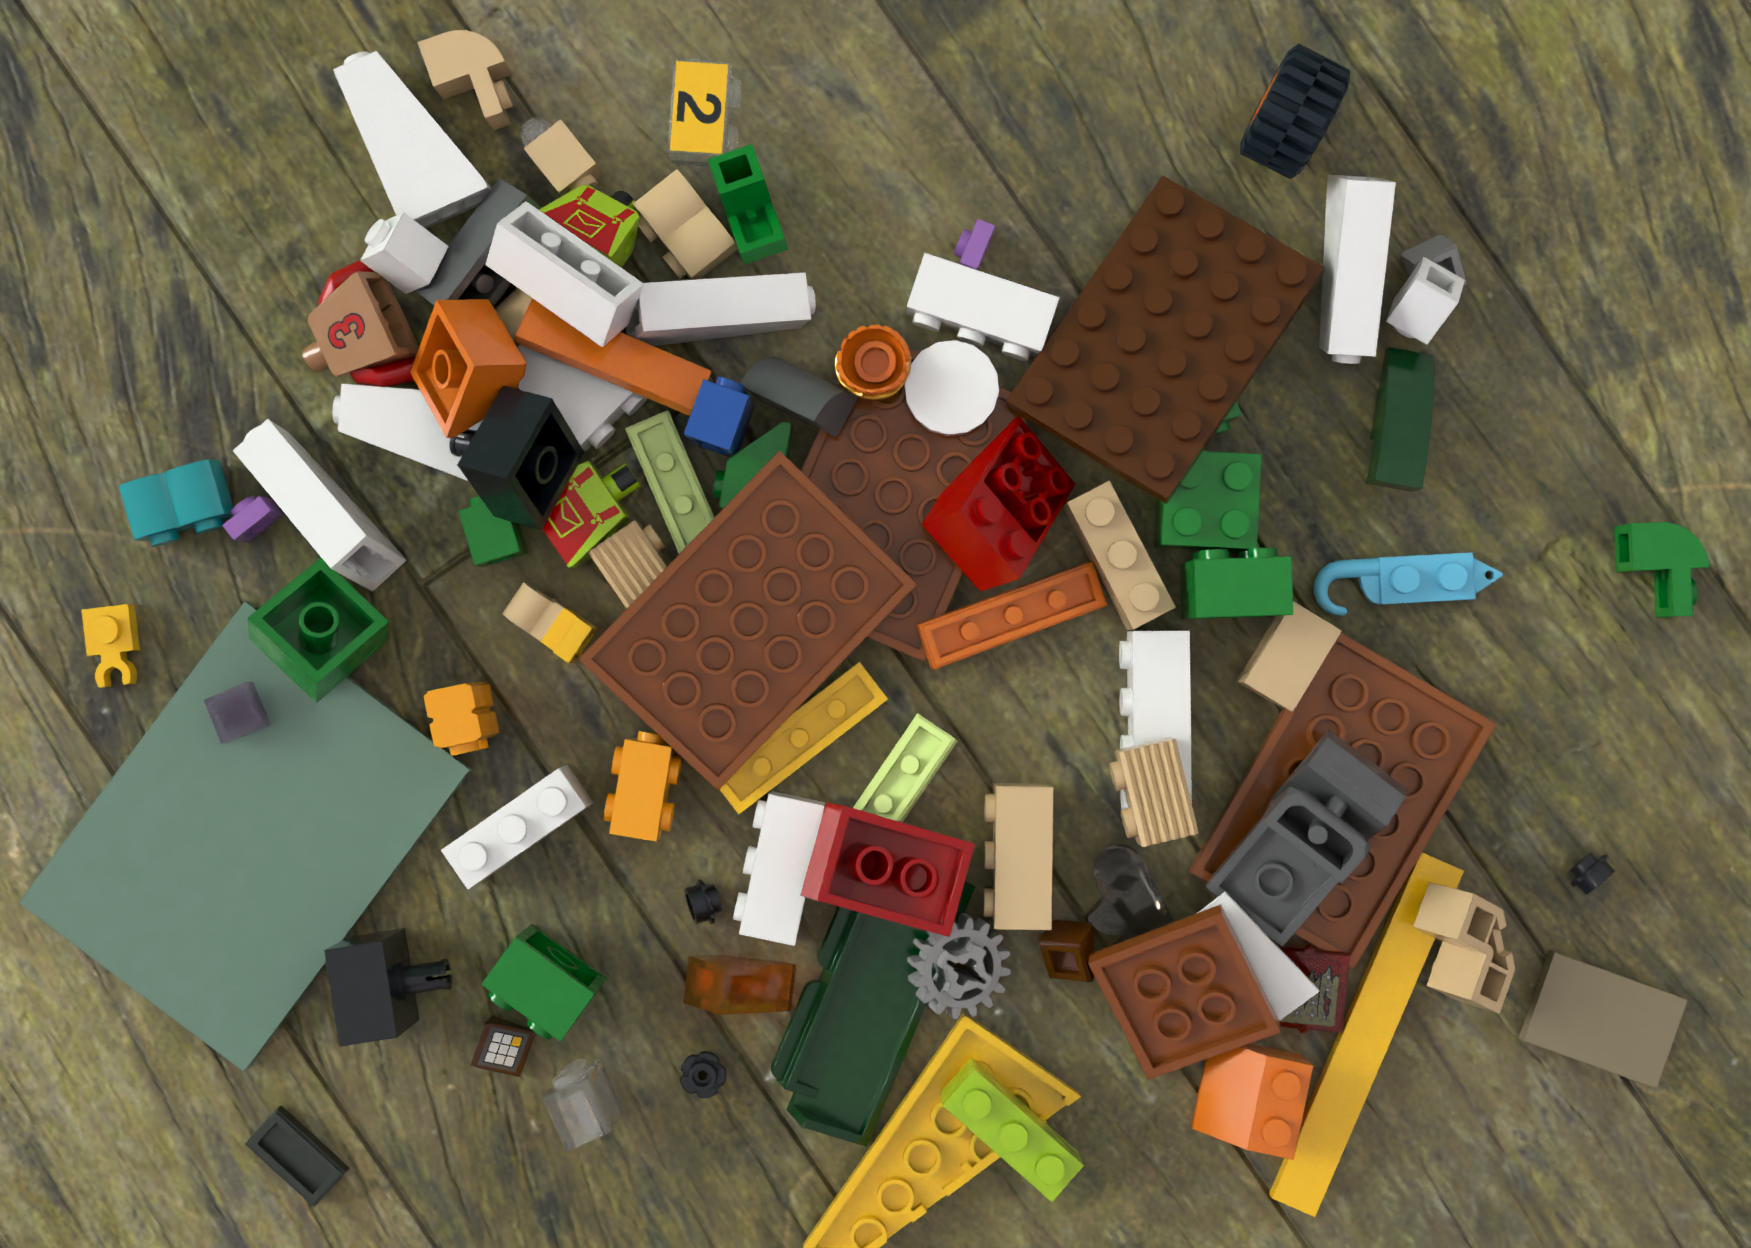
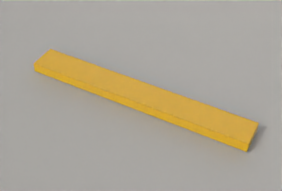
[1269,853,1464,1217]

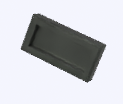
[245,1105,350,1207]

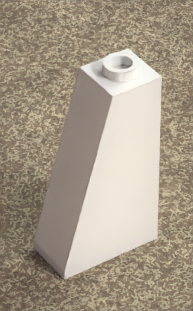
[333,51,492,229]
[1319,175,1396,364]
[625,272,816,346]
[332,384,483,481]
[233,419,407,592]

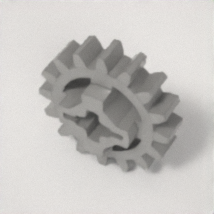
[907,913,1011,1019]

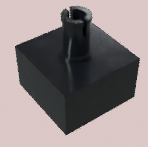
[449,386,585,530]
[324,928,452,1047]

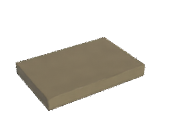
[1518,950,1688,1089]

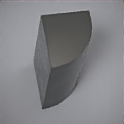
[740,356,858,438]

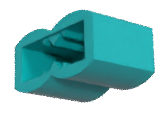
[119,459,234,547]

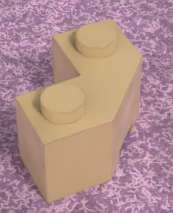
[1413,882,1515,1014]

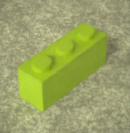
[940,1057,1084,1202]

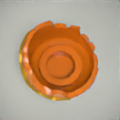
[835,325,912,400]

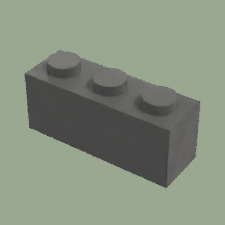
[415,178,542,307]

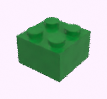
[1154,451,1262,552]
[1180,548,1293,620]
[248,557,389,703]
[481,924,608,1041]

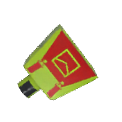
[539,185,640,268]
[543,461,641,570]

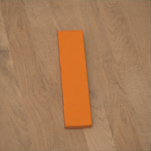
[514,298,712,416]
[916,561,1108,670]

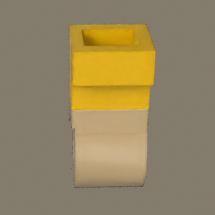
[502,582,599,663]

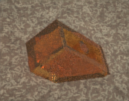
[683,955,796,1015]

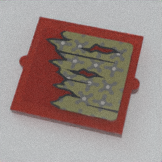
[1278,945,1350,1033]

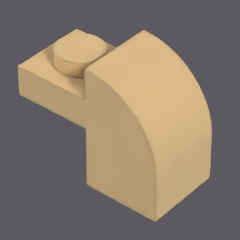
[417,30,513,130]

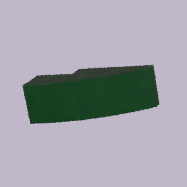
[1366,347,1434,492]

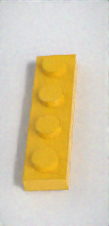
[719,662,888,814]

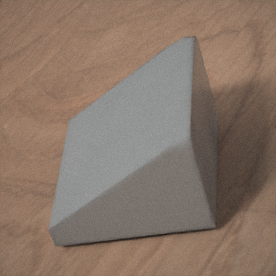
[1400,235,1467,286]

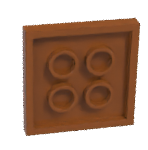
[1088,904,1281,1079]

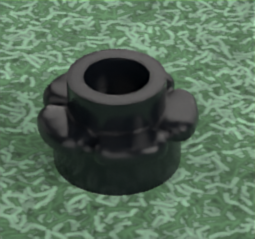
[1569,852,1615,895]
[684,879,722,924]
[680,1051,727,1098]

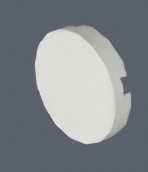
[904,340,999,436]

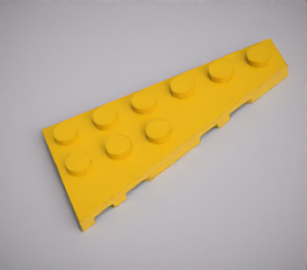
[803,1012,1081,1248]

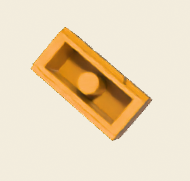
[424,682,500,756]

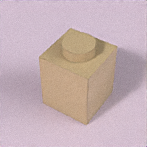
[524,119,602,197]

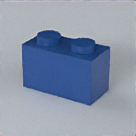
[684,376,755,458]

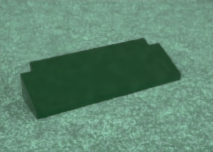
[771,881,976,1147]

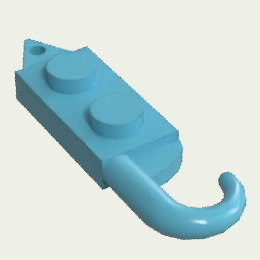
[1313,552,1503,616]

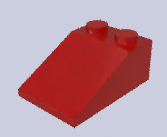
[800,803,975,937]

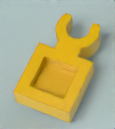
[81,604,140,688]

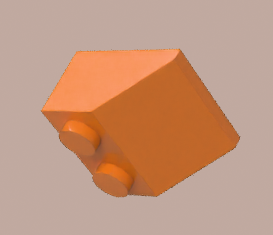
[410,299,527,438]
[1191,1044,1313,1160]

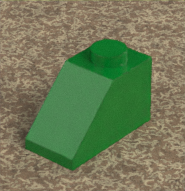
[713,422,793,509]

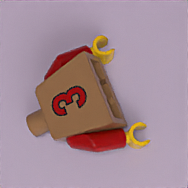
[303,259,419,387]

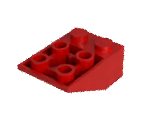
[922,416,1076,592]

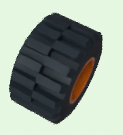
[1240,43,1350,179]

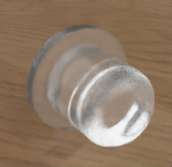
[521,117,551,146]

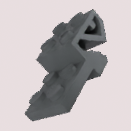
[1206,730,1407,947]

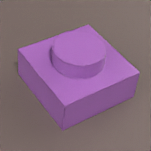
[954,219,995,270]
[222,496,285,543]

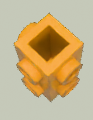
[604,730,682,841]

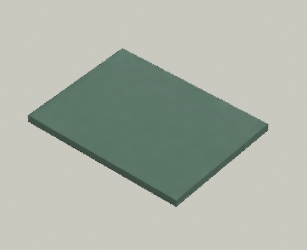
[19,601,473,1072]

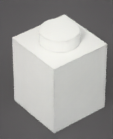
[360,212,449,294]
[1386,257,1465,345]

